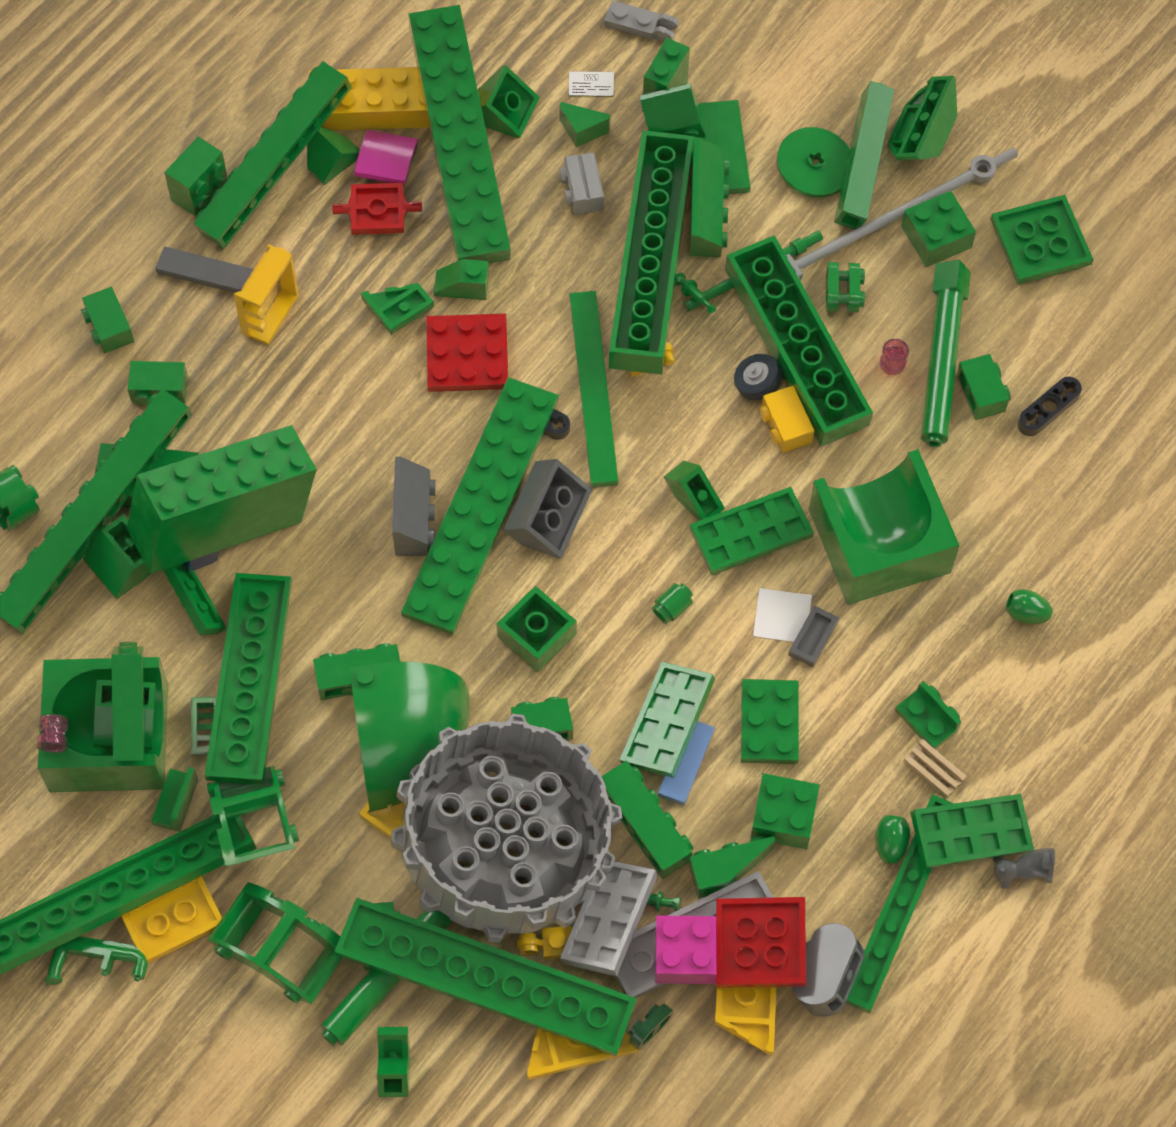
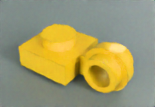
[516,926,572,960]

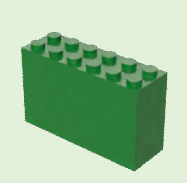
[127,425,317,574]

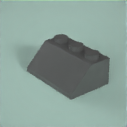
[392,457,436,556]
[504,459,593,559]

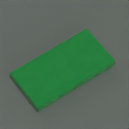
[699,100,751,194]

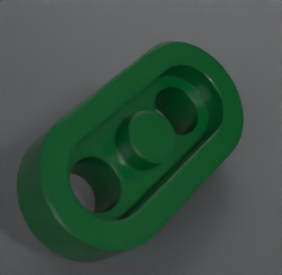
[628,1003,674,1050]

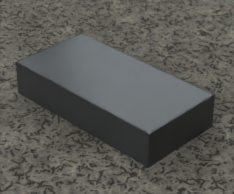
[788,605,839,667]

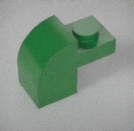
[377,1027,410,1097]

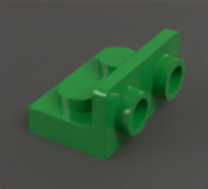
[895,681,961,750]

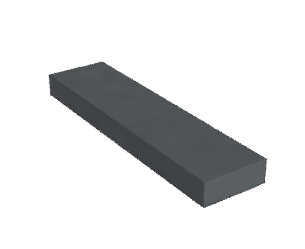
[155,246,254,293]

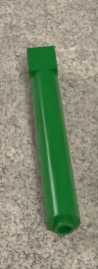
[921,259,971,447]
[320,864,466,1046]

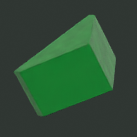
[559,102,611,148]

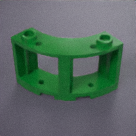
[207,766,299,867]
[207,882,343,1004]

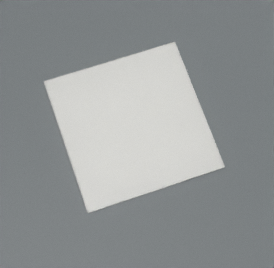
[753,588,812,642]

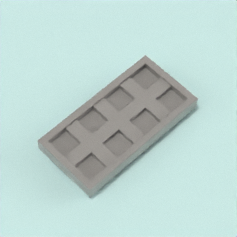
[560,861,658,976]

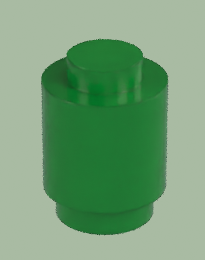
[652,583,693,624]

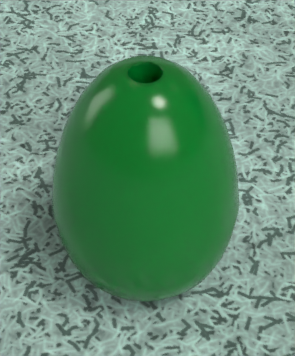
[1006,589,1053,624]
[875,815,910,864]

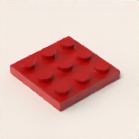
[426,313,508,392]
[716,897,807,988]

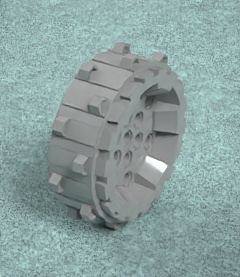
[391,714,622,943]

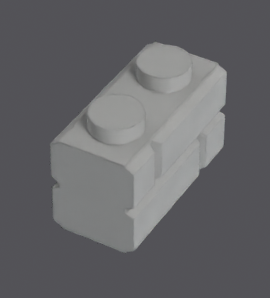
[560,153,604,215]

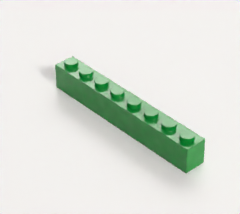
[194,61,352,249]

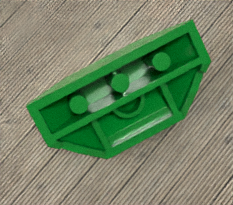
[887,76,958,161]

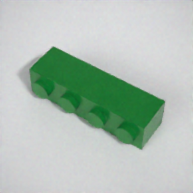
[601,760,693,880]

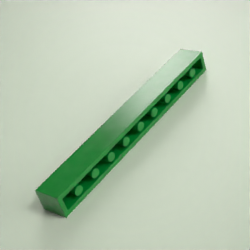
[0,389,192,635]

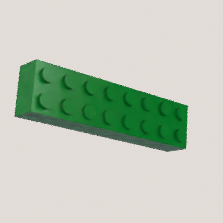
[725,235,873,447]

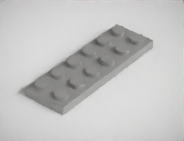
[616,871,773,998]

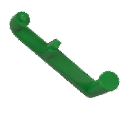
[44,936,148,985]

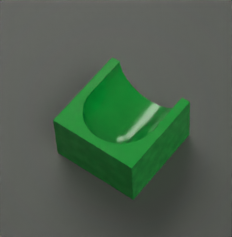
[809,449,960,605]
[37,657,168,792]

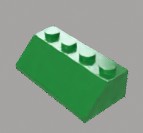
[689,137,729,257]

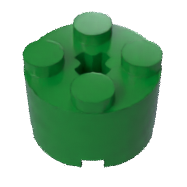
[0,465,40,532]

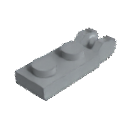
[604,0,679,41]

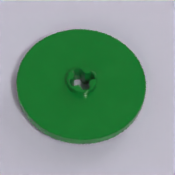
[776,127,850,198]

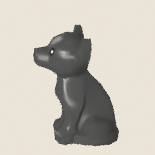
[993,848,1055,888]

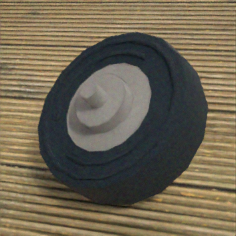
[734,354,783,400]

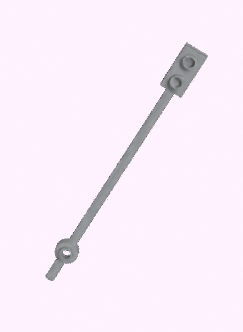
[786,148,1018,280]

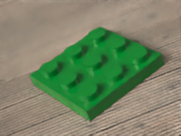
[990,195,1094,285]

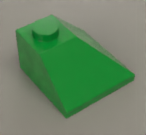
[478,65,540,138]

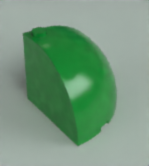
[349,662,470,812]

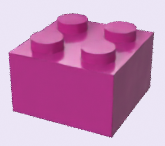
[655,915,717,984]

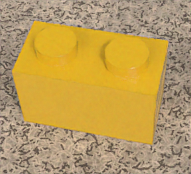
[759,386,814,453]

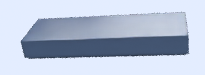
[658,721,715,806]

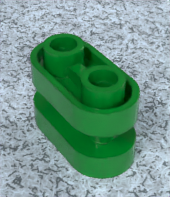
[826,262,865,313]

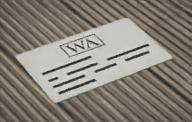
[569,72,614,96]

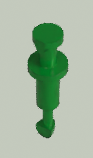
[675,273,716,314]
[646,891,681,911]

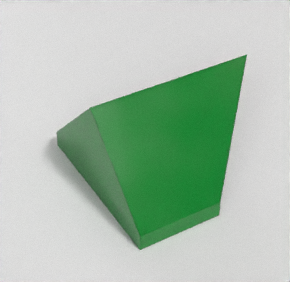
[307,127,360,185]

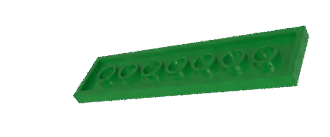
[204,573,292,785]

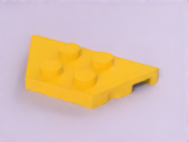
[715,987,777,1055]
[527,1028,640,1080]

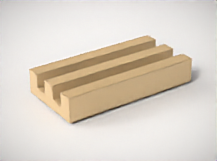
[903,739,966,799]

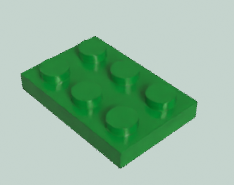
[741,679,799,764]

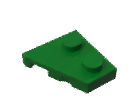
[361,283,434,334]

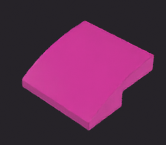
[354,130,418,185]

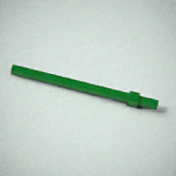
[683,230,823,312]

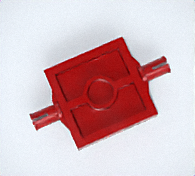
[332,183,422,235]

